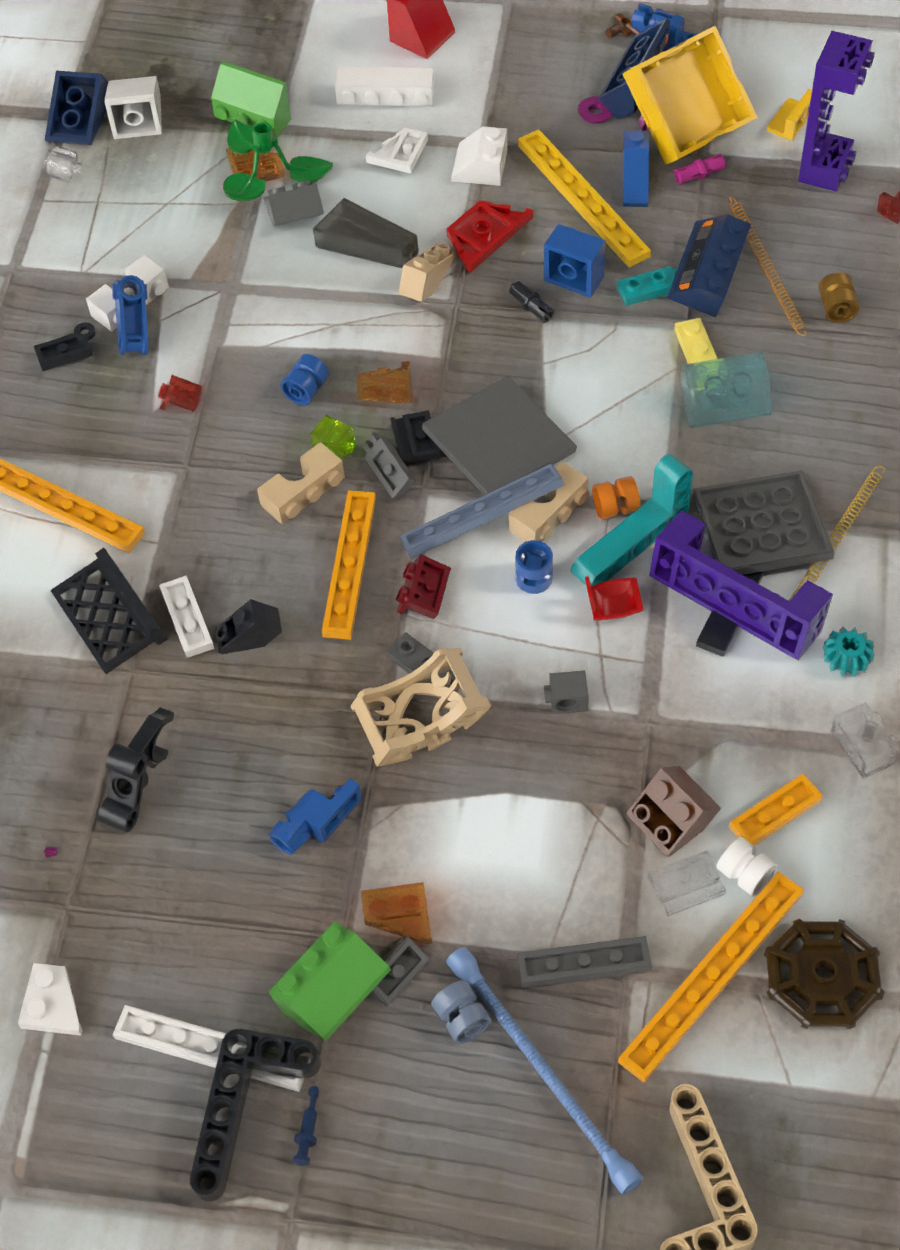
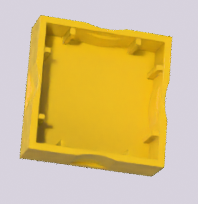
[622,26,758,165]

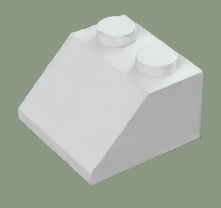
[451,127,508,186]

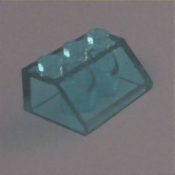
[679,352,771,428]

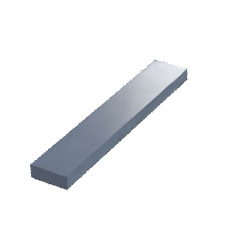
[399,464,564,559]

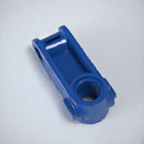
[112,275,148,355]

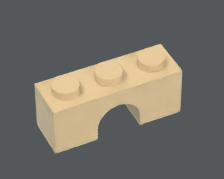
[257,442,345,524]
[509,461,589,542]

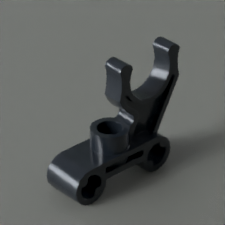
[98,707,174,833]

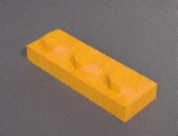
[729,773,823,847]

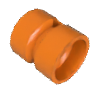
[592,476,641,521]

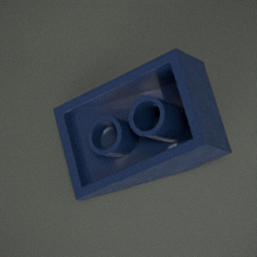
[45,70,108,145]

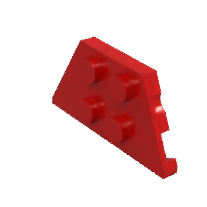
[447,200,533,273]

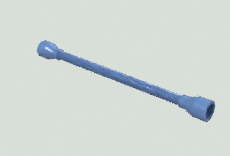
[446,947,644,1195]

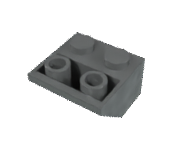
[263,180,324,226]

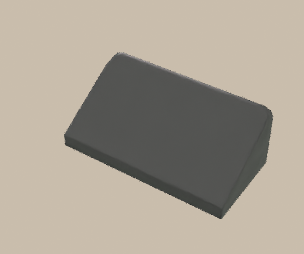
[370,936,430,1006]

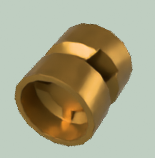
[818,272,860,323]

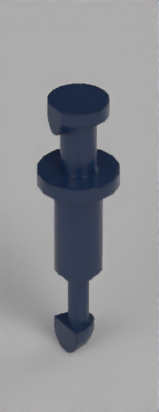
[292,1086,319,1166]

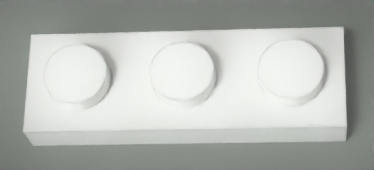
[159,576,214,658]

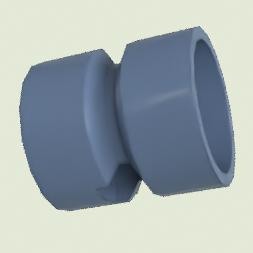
[431,980,492,1044]

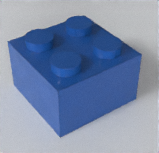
[544,224,606,298]

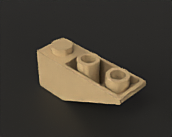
[398,243,458,302]

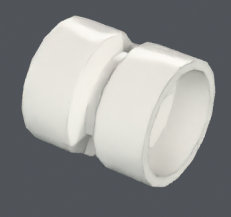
[716,836,778,897]

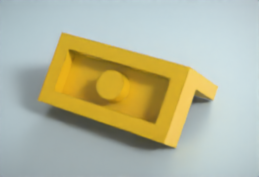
[767,89,812,141]

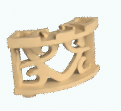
[350,648,491,767]

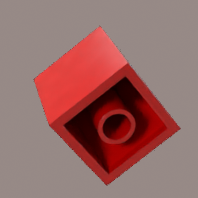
[386,0,455,59]

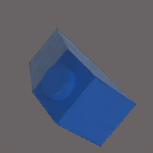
[623,131,649,207]

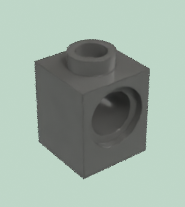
[544,670,589,714]

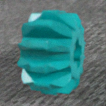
[823,626,875,677]

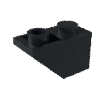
[215,599,282,654]

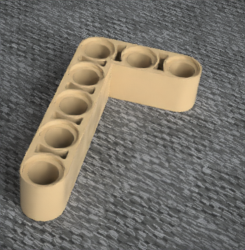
[660,1084,758,1250]

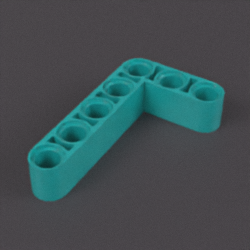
[570,454,693,586]

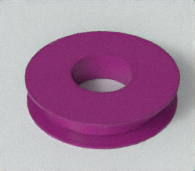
[578,96,613,124]

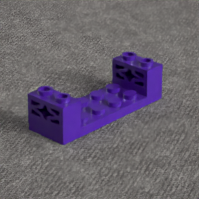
[798,30,875,192]
[649,510,833,660]

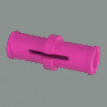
[674,153,726,185]

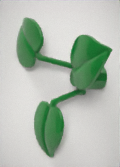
[223,119,333,201]

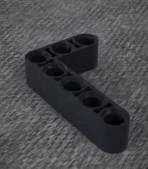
[190,1029,321,1202]

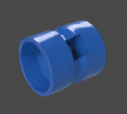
[280,354,329,405]
[515,540,553,594]

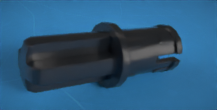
[509,281,555,323]

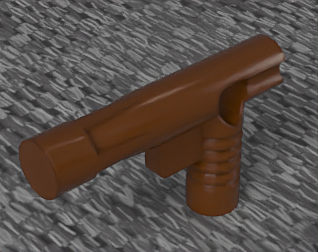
[605,13,641,38]

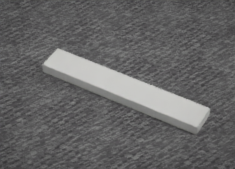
[113,1005,310,1092]

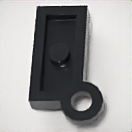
[34,322,96,371]

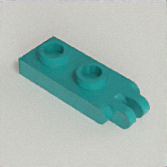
[617,266,678,306]

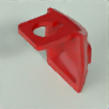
[585,576,644,621]

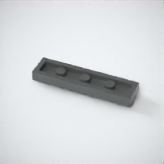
[517,936,652,988]

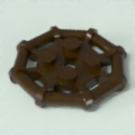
[764,919,885,1029]

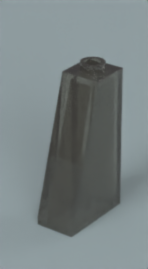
[313,198,419,269]

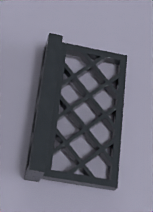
[50,548,168,674]

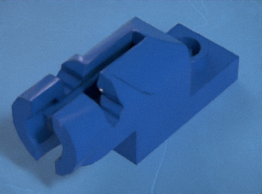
[631,3,696,50]
[269,778,362,855]

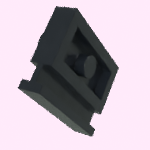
[390,410,441,464]

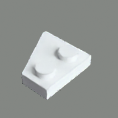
[366,128,428,174]
[18,963,82,1036]

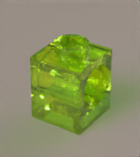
[310,415,356,460]

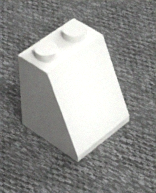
[105,76,162,139]

